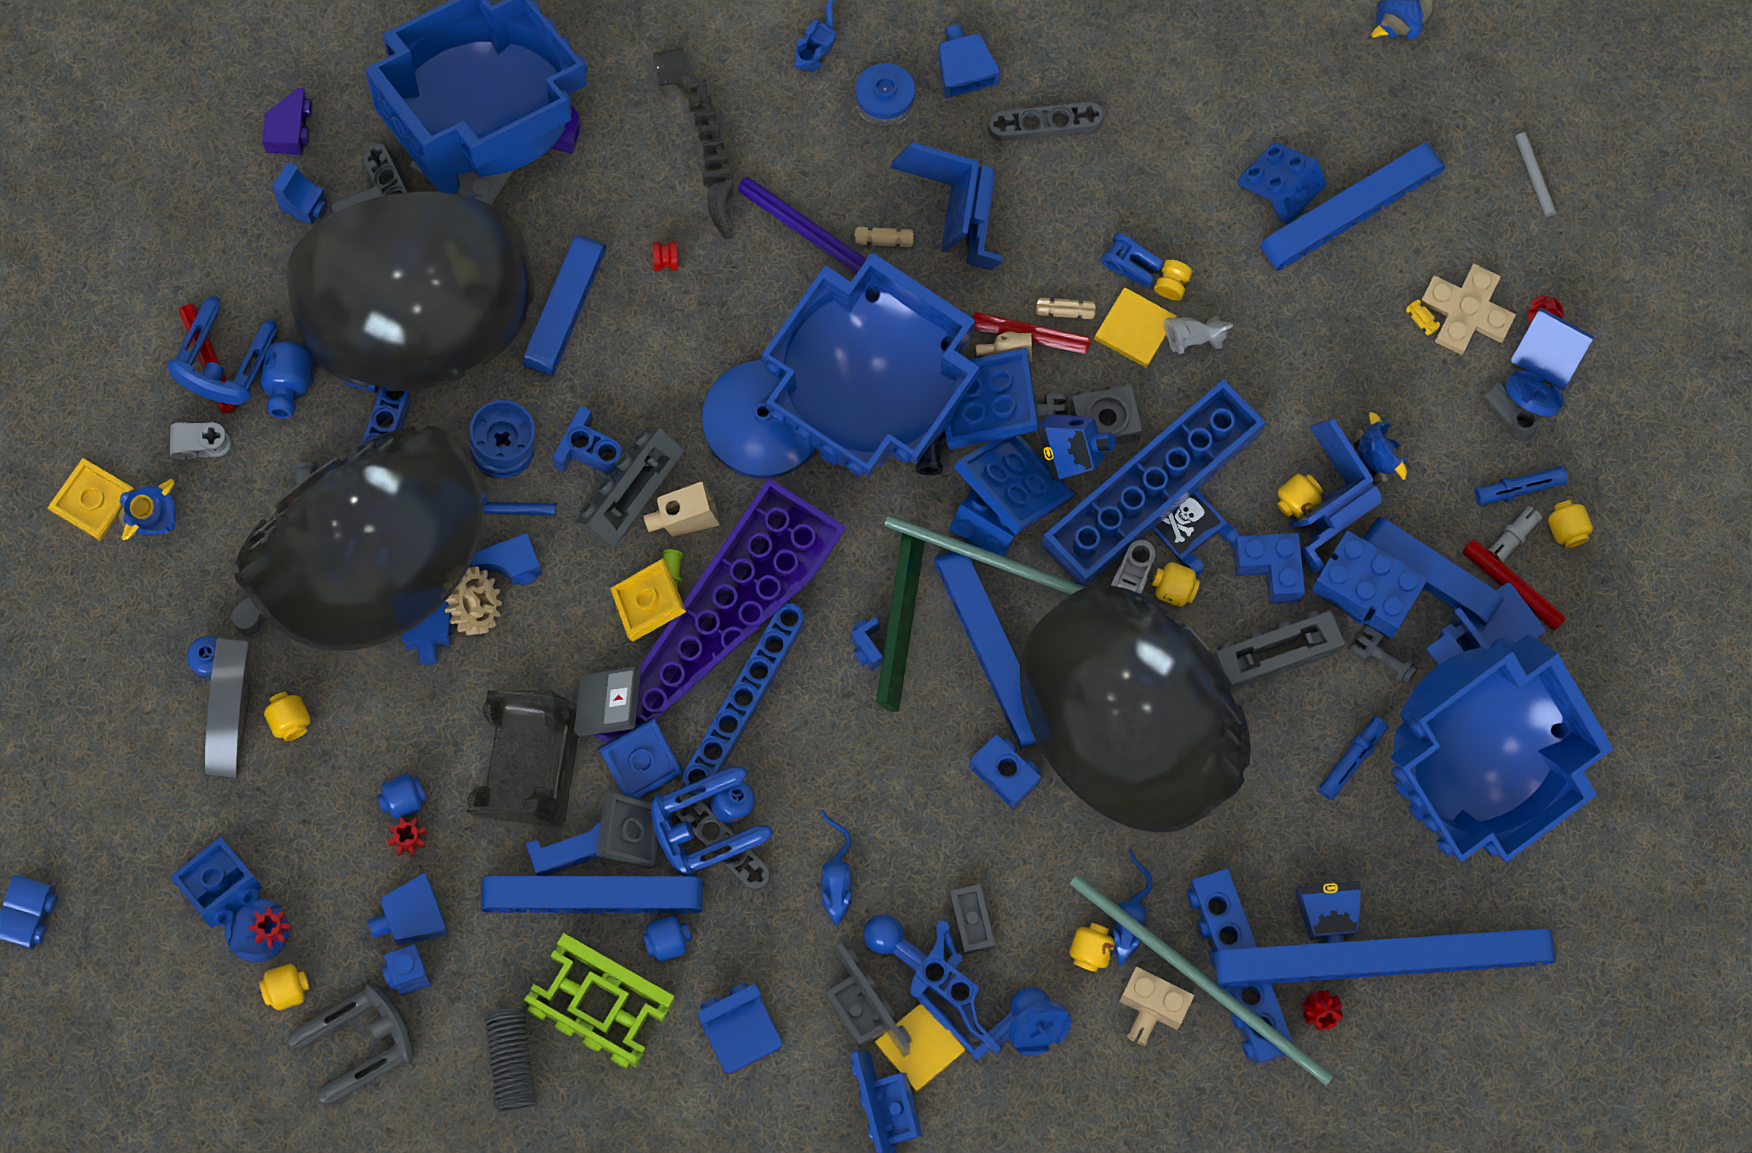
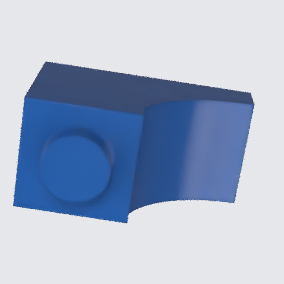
[272,162,328,225]
[468,533,542,586]

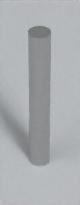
[1515,132,1556,217]

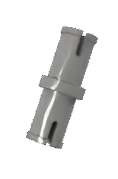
[1488,506,1542,563]

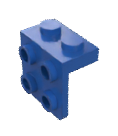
[949,489,1016,557]
[697,983,782,1074]

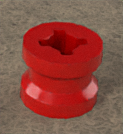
[653,241,678,272]

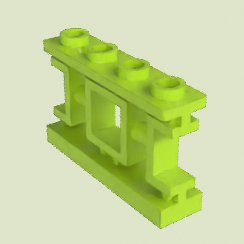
[524,933,676,1069]

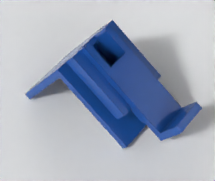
[891,142,1002,270]
[1288,418,1382,573]
[1427,582,1546,665]

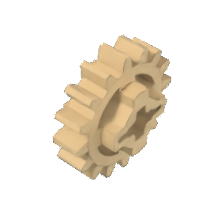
[443,566,502,635]

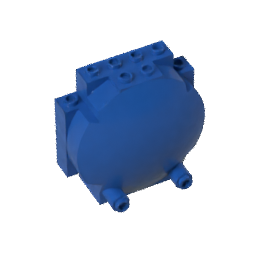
[365,0,588,197]
[762,253,980,478]
[1389,634,1613,863]

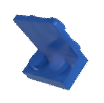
[1237,142,1327,225]

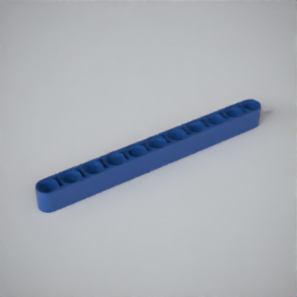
[1214,929,1556,987]

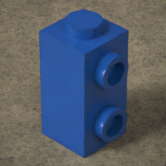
[381,944,431,996]

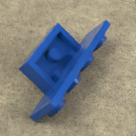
[851,1050,923,1153]

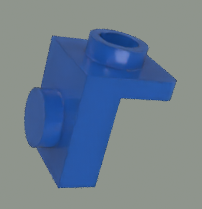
[850,617,883,671]

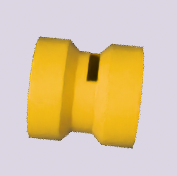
[1154,260,1193,301]

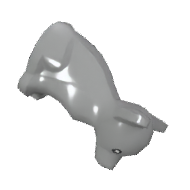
[1164,316,1233,354]

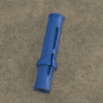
[1474,466,1568,506]
[1317,716,1389,801]

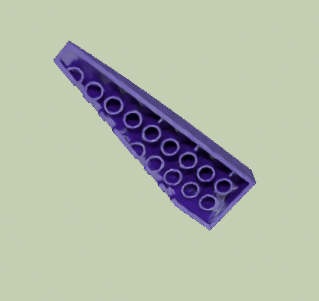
[593,478,846,744]

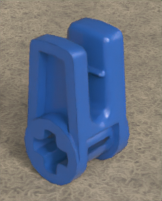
[1100,233,1164,289]

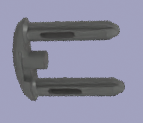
[287,983,414,1105]

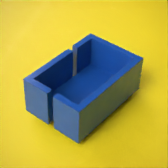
[1312,530,1429,638]

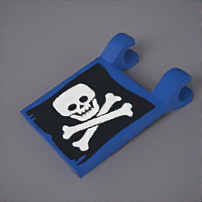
[1152,490,1241,577]

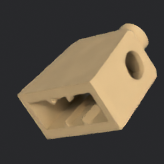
[644,482,720,537]

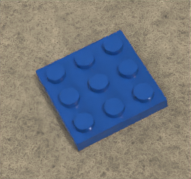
[945,348,1039,450]
[954,435,1075,535]

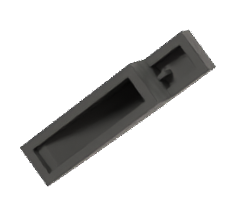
[205,638,252,779]

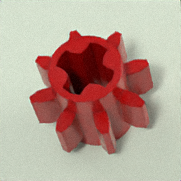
[1527,294,1565,324]
[387,817,427,857]
[249,907,291,949]
[1302,990,1343,1030]

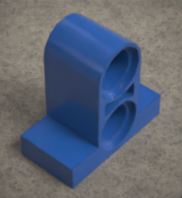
[552,406,622,474]

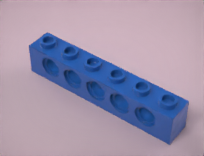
[1186,868,1293,1066]

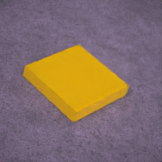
[1094,287,1177,368]
[47,458,135,541]
[610,558,686,641]
[875,1003,966,1093]

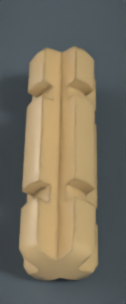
[855,227,914,247]
[1036,298,1096,319]

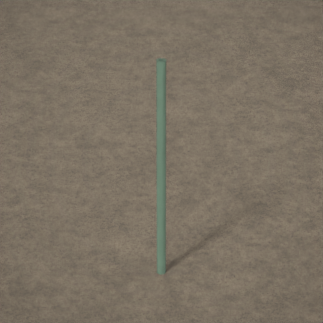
[884,514,1179,632]
[1070,874,1334,1086]

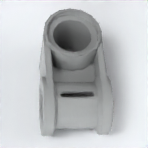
[170,422,231,460]
[1109,540,1155,603]

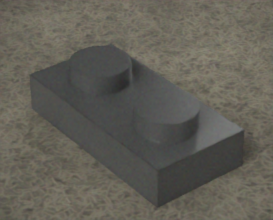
[949,884,995,954]

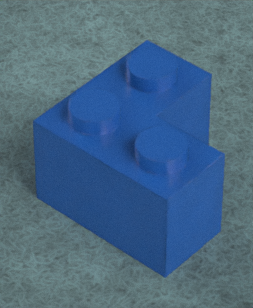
[1233,533,1305,604]

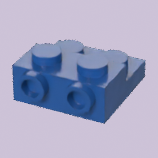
[170,836,263,928]

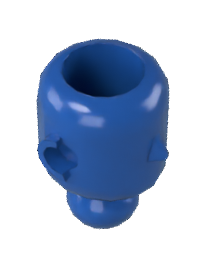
[260,341,314,419]

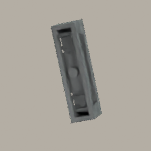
[574,426,685,548]
[1212,610,1345,693]

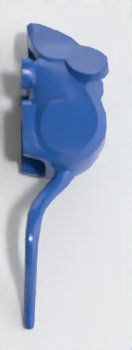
[794,0,837,72]
[821,810,852,926]
[1111,849,1153,966]

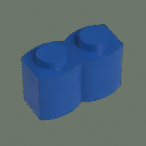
[0,875,57,950]

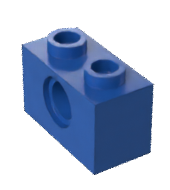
[968,734,1042,810]

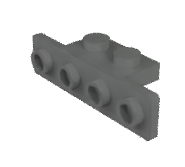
[825,941,912,1057]

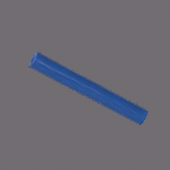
[475,502,556,516]

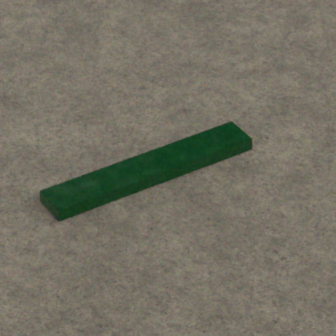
[876,533,925,712]

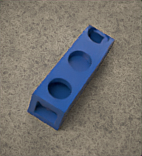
[526,822,601,876]

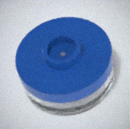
[855,63,915,127]

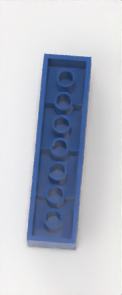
[1041,379,1266,587]

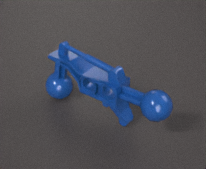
[863,914,1050,1060]

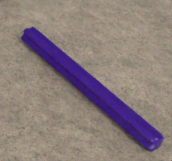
[738,177,867,274]

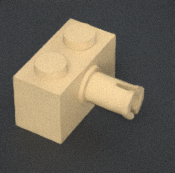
[1120,967,1195,1046]

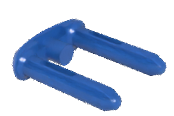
[167,296,278,405]
[651,766,773,877]

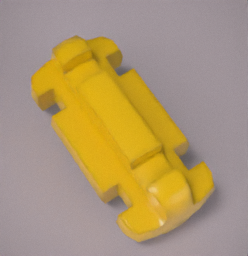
[1406,300,1440,336]

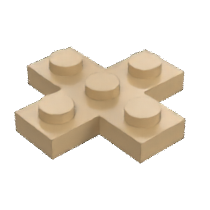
[1421,264,1516,355]

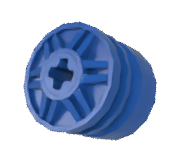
[470,400,535,478]

